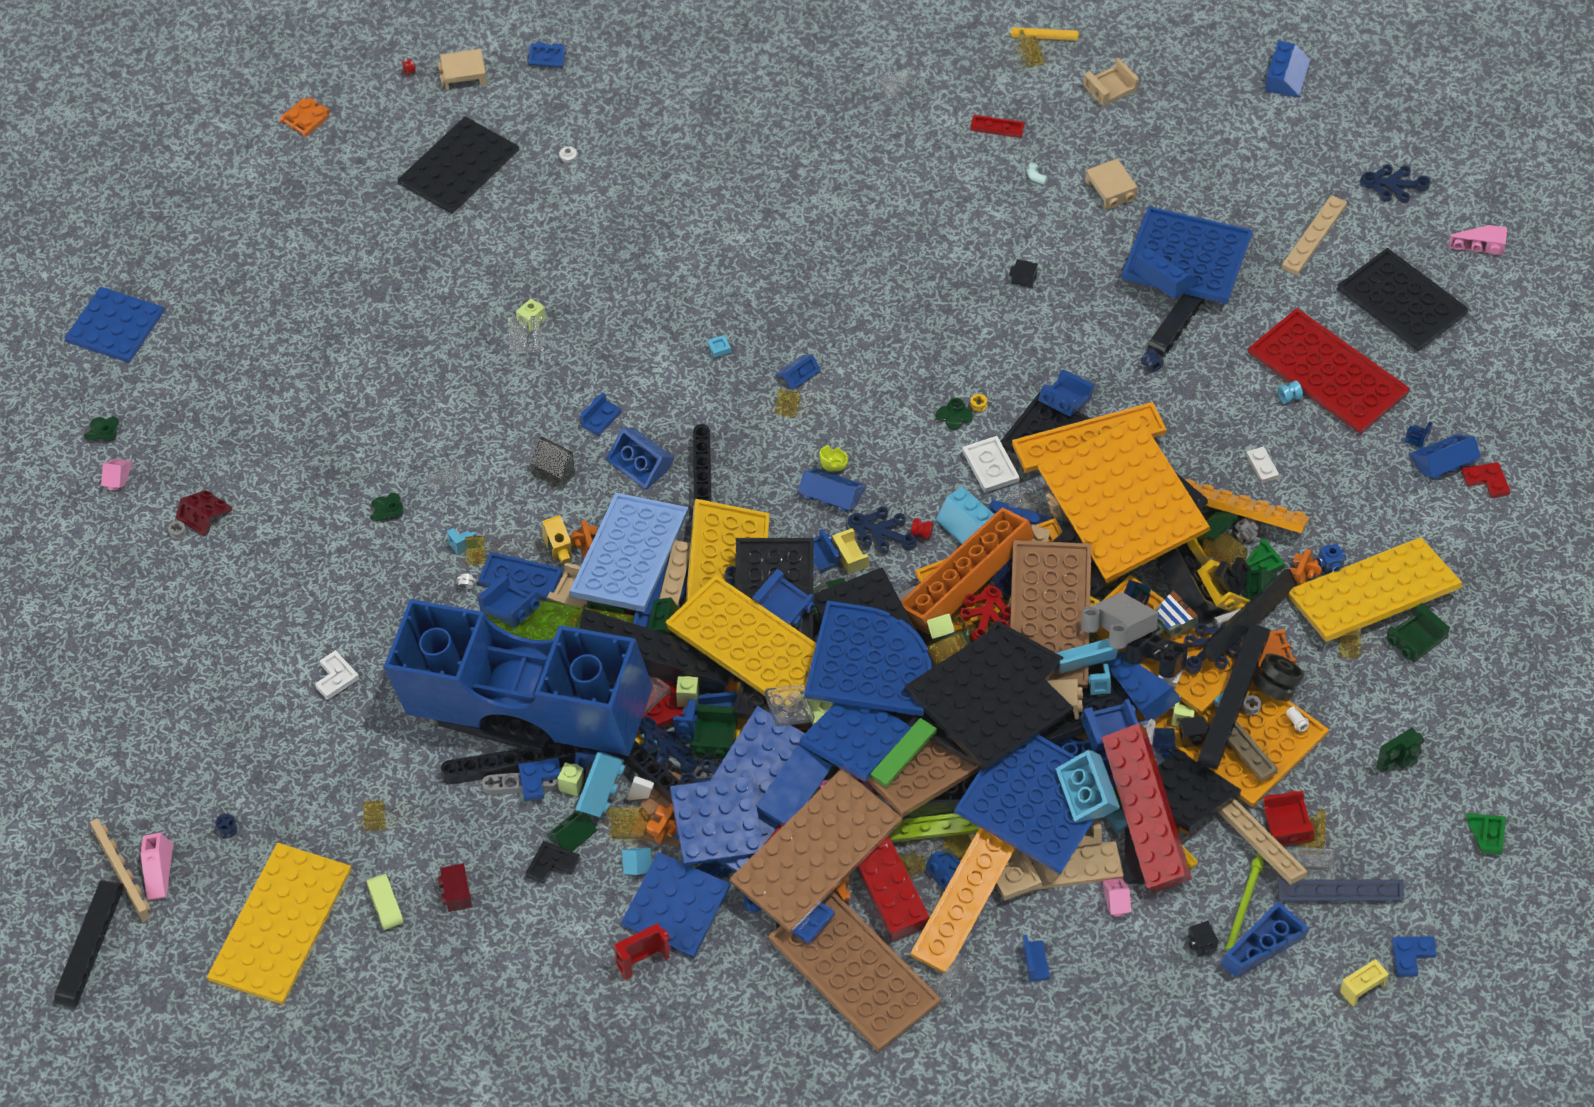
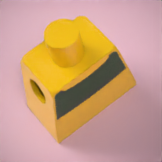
[542,515,572,564]

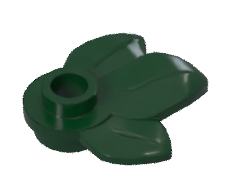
[935,398,973,430]
[84,416,119,442]
[370,493,404,521]

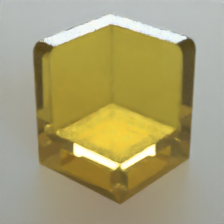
[774,389,800,418]
[465,536,486,565]
[1339,629,1361,659]
[363,800,387,831]
[898,852,926,879]

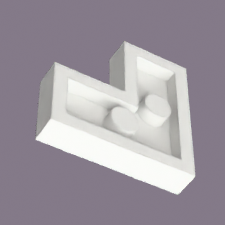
[315,650,359,700]

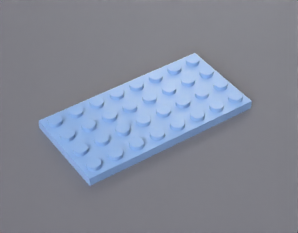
[569,493,688,612]

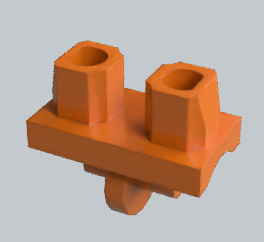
[569,520,597,559]
[1289,549,1322,585]
[646,803,677,844]

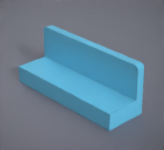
[1057,639,1118,674]

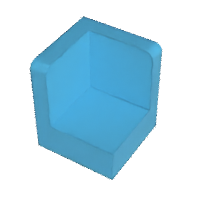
[447,528,478,554]
[1088,664,1111,695]
[622,847,652,875]

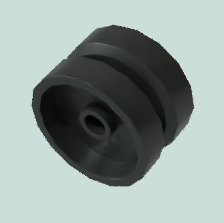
[1252,653,1304,701]

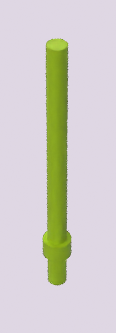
[1225,852,1264,952]

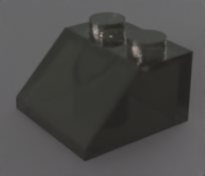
[530,436,575,490]

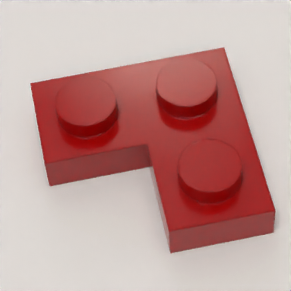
[1461,462,1511,498]

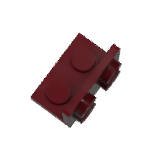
[175,490,232,536]

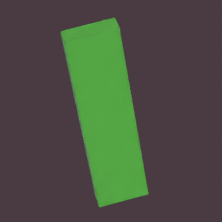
[870,718,937,788]

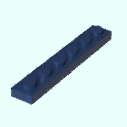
[1278,879,1403,901]

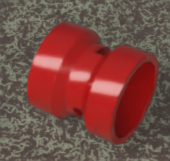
[910,518,934,540]

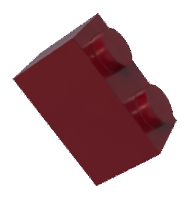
[437,863,472,912]

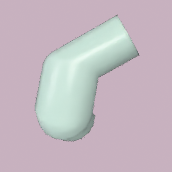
[1027,163,1048,185]

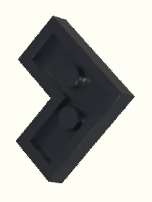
[1214,557,1251,596]
[525,841,580,884]

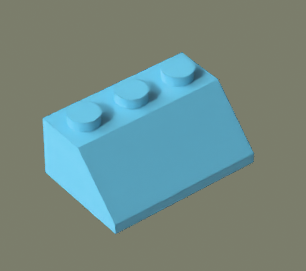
[936,486,994,544]
[1056,750,1120,823]
[575,751,626,817]

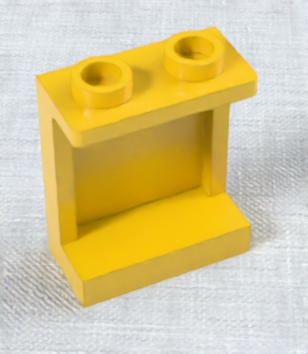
[1197,559,1250,612]

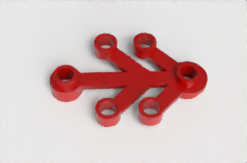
[959,586,1011,642]

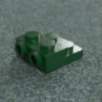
[1376,728,1424,773]

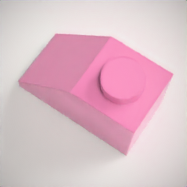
[101,459,133,490]
[1102,878,1131,917]

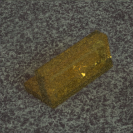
[1019,30,1045,67]
[606,807,651,839]
[1298,808,1326,854]

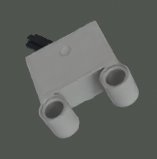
[1081,591,1158,649]

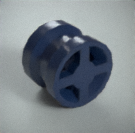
[1141,349,1164,373]
[215,813,238,839]

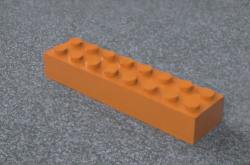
[901,507,1035,635]

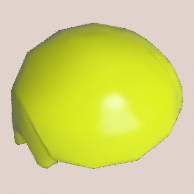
[819,445,848,472]

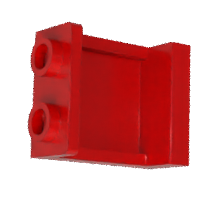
[1263,790,1314,846]
[614,923,671,980]

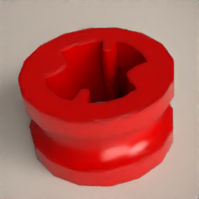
[401,58,416,76]

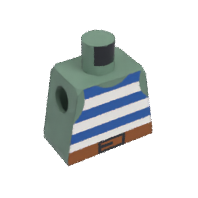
[1152,591,1199,639]

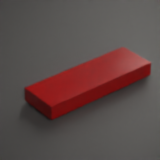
[970,114,1025,138]

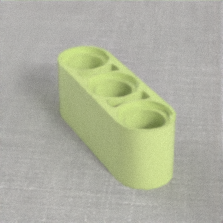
[366,873,404,930]

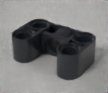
[1124,632,1188,678]

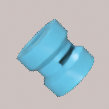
[1278,381,1303,404]

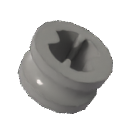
[168,521,186,540]
[1243,695,1261,716]

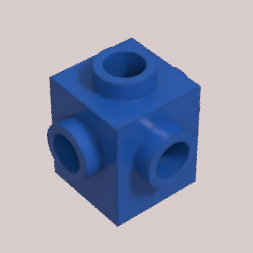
[1317,543,1346,575]

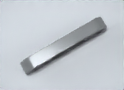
[482,773,559,795]

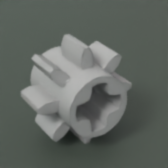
[1234,518,1259,542]

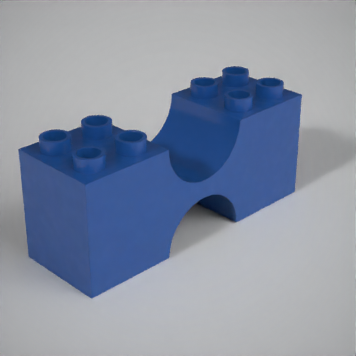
[384,599,653,756]

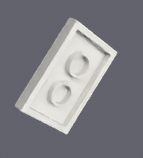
[962,436,1020,493]

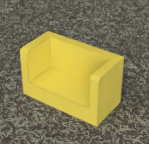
[832,528,869,574]
[1340,959,1389,1007]

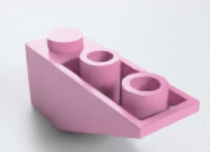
[1449,225,1507,255]
[141,833,173,901]

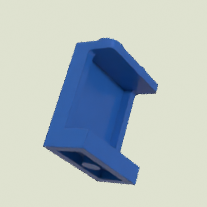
[1038,369,1095,416]
[813,528,841,576]
[753,569,815,627]
[477,574,541,628]
[1080,699,1142,752]

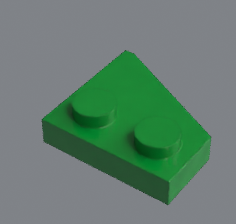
[1246,538,1285,573]
[1466,813,1506,855]

